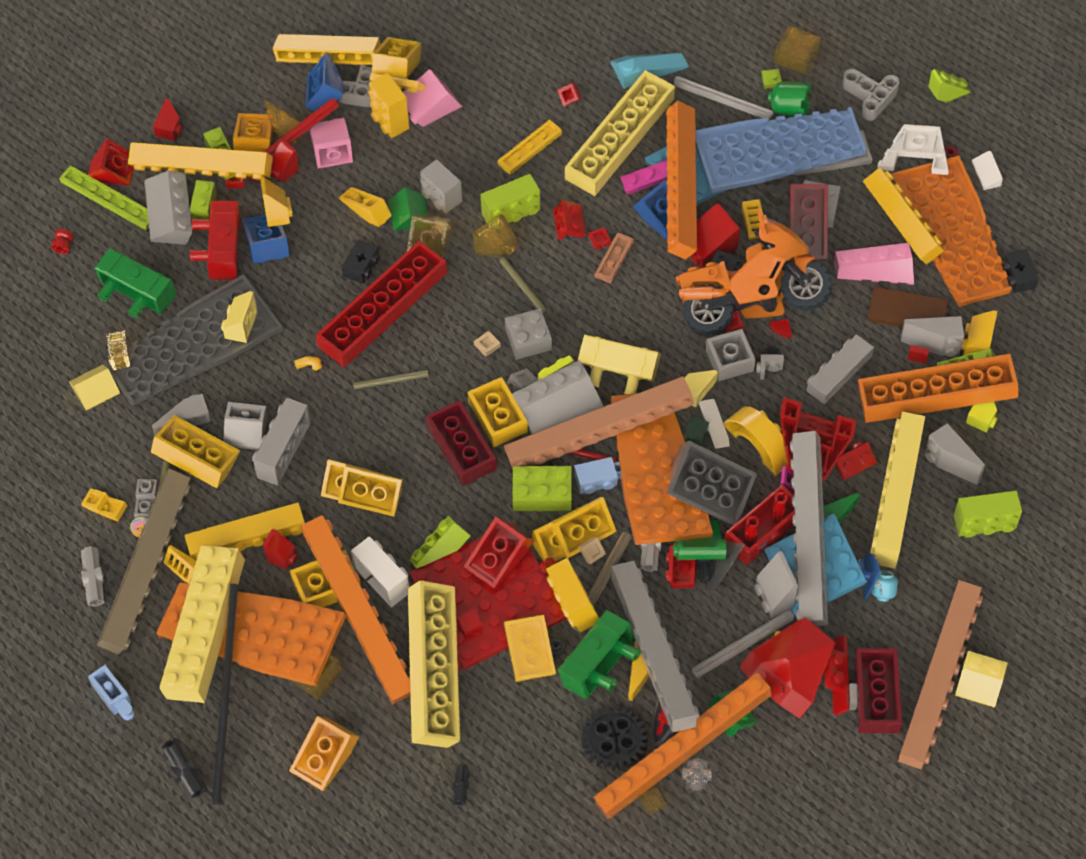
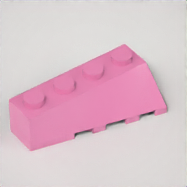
[834,243,914,285]

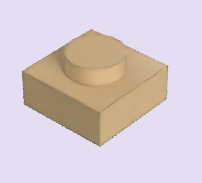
[474,331,501,357]
[579,537,606,564]

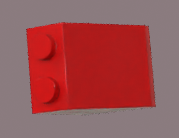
[691,203,740,268]

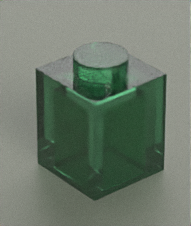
[683,416,710,447]

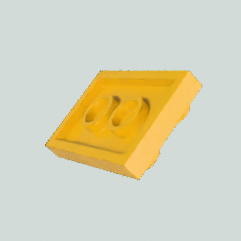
[504,615,556,682]

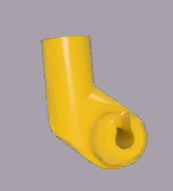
[294,356,322,371]

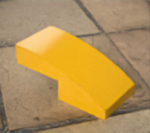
[81,488,127,521]

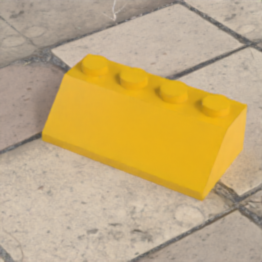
[151,415,240,488]

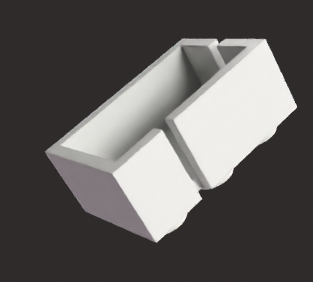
[351,537,410,608]

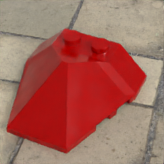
[780,397,856,481]
[739,617,836,718]

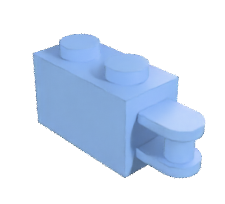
[574,457,621,494]
[88,665,134,720]

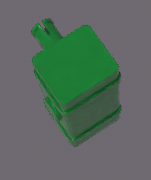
[95,248,176,318]
[558,610,640,699]

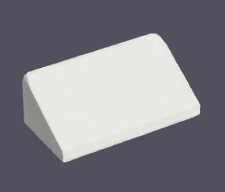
[972,151,1002,190]

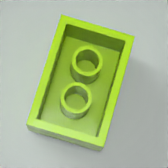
[481,174,540,230]
[513,466,571,511]
[954,491,1022,538]

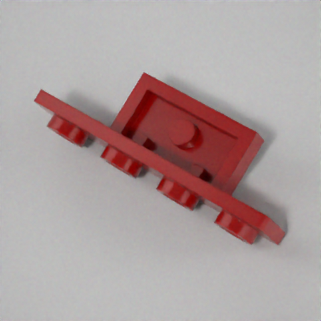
[825,635,850,715]

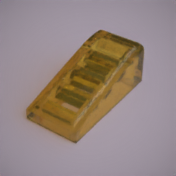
[106,331,130,370]

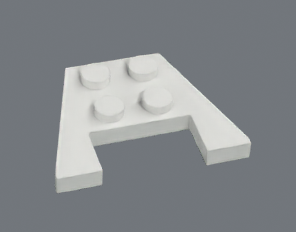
[878,124,949,175]

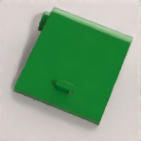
[673,520,726,560]

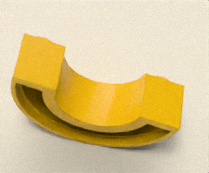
[723,406,787,476]

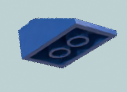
[305,52,344,112]
[633,180,698,239]
[241,214,290,264]

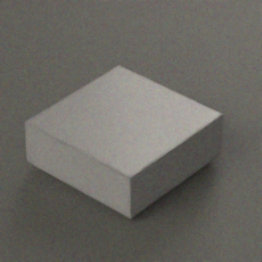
[849,684,858,710]

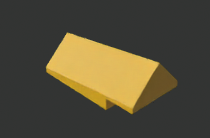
[321,459,402,517]
[532,497,617,561]

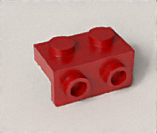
[553,200,586,240]
[835,441,877,480]
[666,545,696,589]

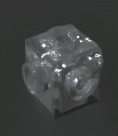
[682,759,712,790]

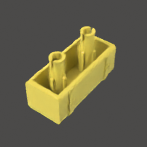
[578,335,661,394]

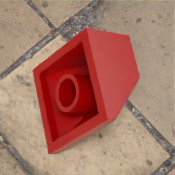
[88,138,134,185]

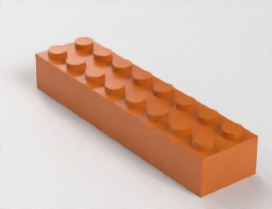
[858,354,1018,423]

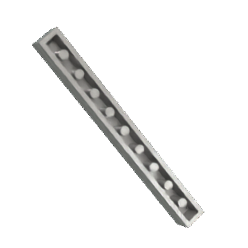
[790,431,828,626]
[611,561,699,732]

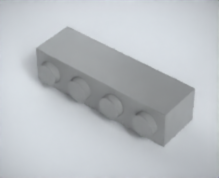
[807,334,874,404]

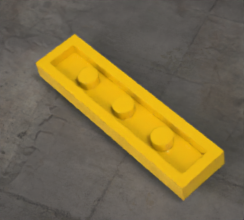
[498,120,562,175]

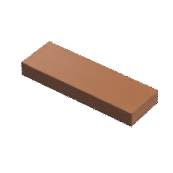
[594,232,634,283]

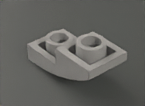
[134,479,157,519]

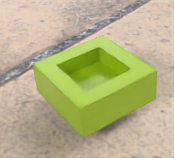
[761,69,782,89]

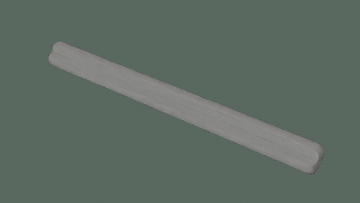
[673,76,773,120]
[692,610,794,678]

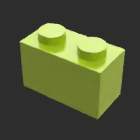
[190,180,217,219]

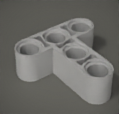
[339,64,372,108]
[842,69,899,121]

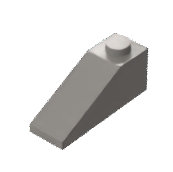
[152,394,210,435]

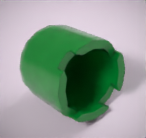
[768,81,811,117]

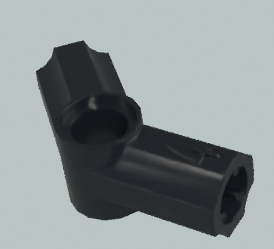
[162,738,207,798]

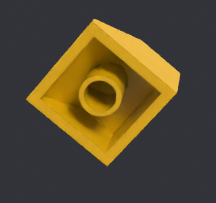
[260,177,292,227]
[961,310,997,355]

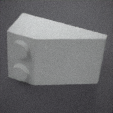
[900,316,964,357]
[925,423,985,485]
[754,551,798,618]

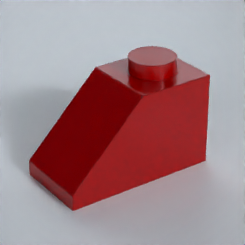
[153,99,183,141]
[271,140,299,183]
[263,528,298,570]

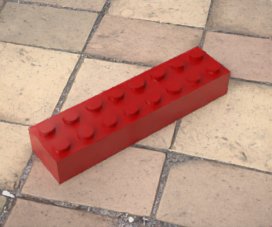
[316,241,447,368]

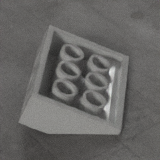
[512,360,604,435]

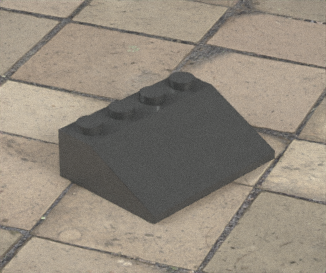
[667,441,757,525]

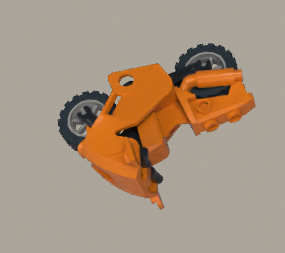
[676,209,832,336]

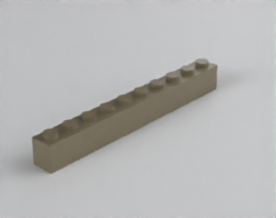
[97,469,190,654]

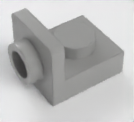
[756,354,784,380]
[506,368,538,394]

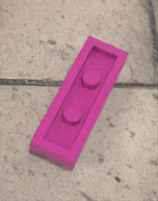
[621,160,667,194]

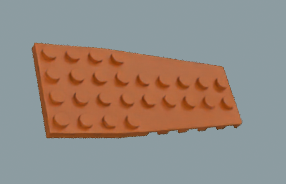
[891,156,1012,307]
[610,393,713,545]
[157,583,346,686]

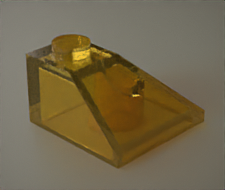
[263,99,301,144]
[473,214,516,257]
[407,215,452,258]

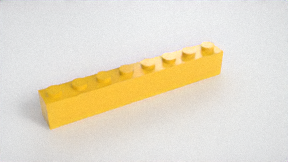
[128,143,273,180]

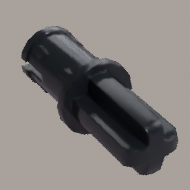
[696,560,711,582]
[453,764,469,806]

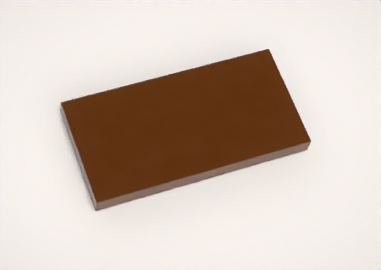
[868,287,948,327]

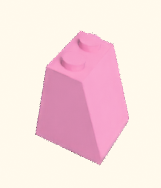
[403,69,462,127]
[310,118,353,168]

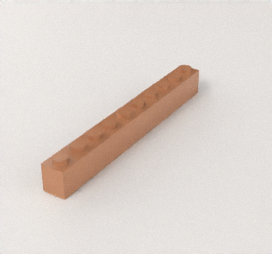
[504,376,694,469]
[898,580,983,770]

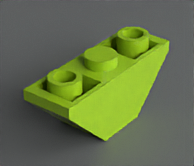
[929,69,971,102]

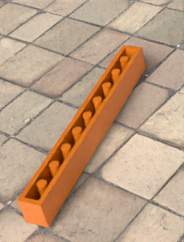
[666,100,697,260]
[301,515,411,705]
[594,672,771,819]

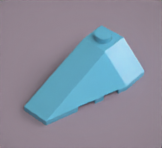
[610,53,689,89]

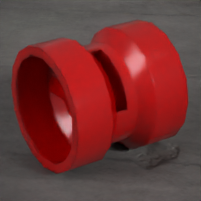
[51,229,74,254]

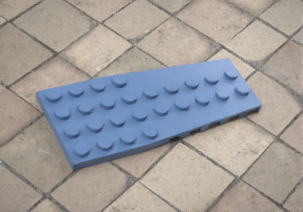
[695,107,866,193]

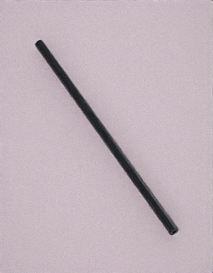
[212,584,238,805]

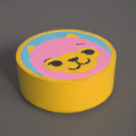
[130,517,146,537]

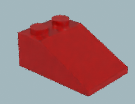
[464,517,534,588]

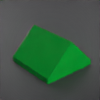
[388,187,430,231]

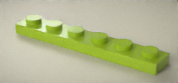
[59,165,149,231]

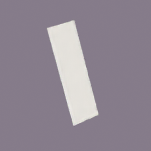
[698,399,730,449]

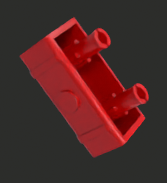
[190,201,240,280]
[724,485,795,566]

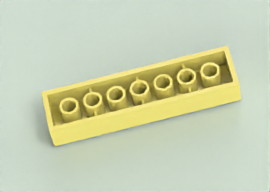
[565,70,675,196]
[870,412,925,569]
[159,545,245,703]
[408,581,460,748]

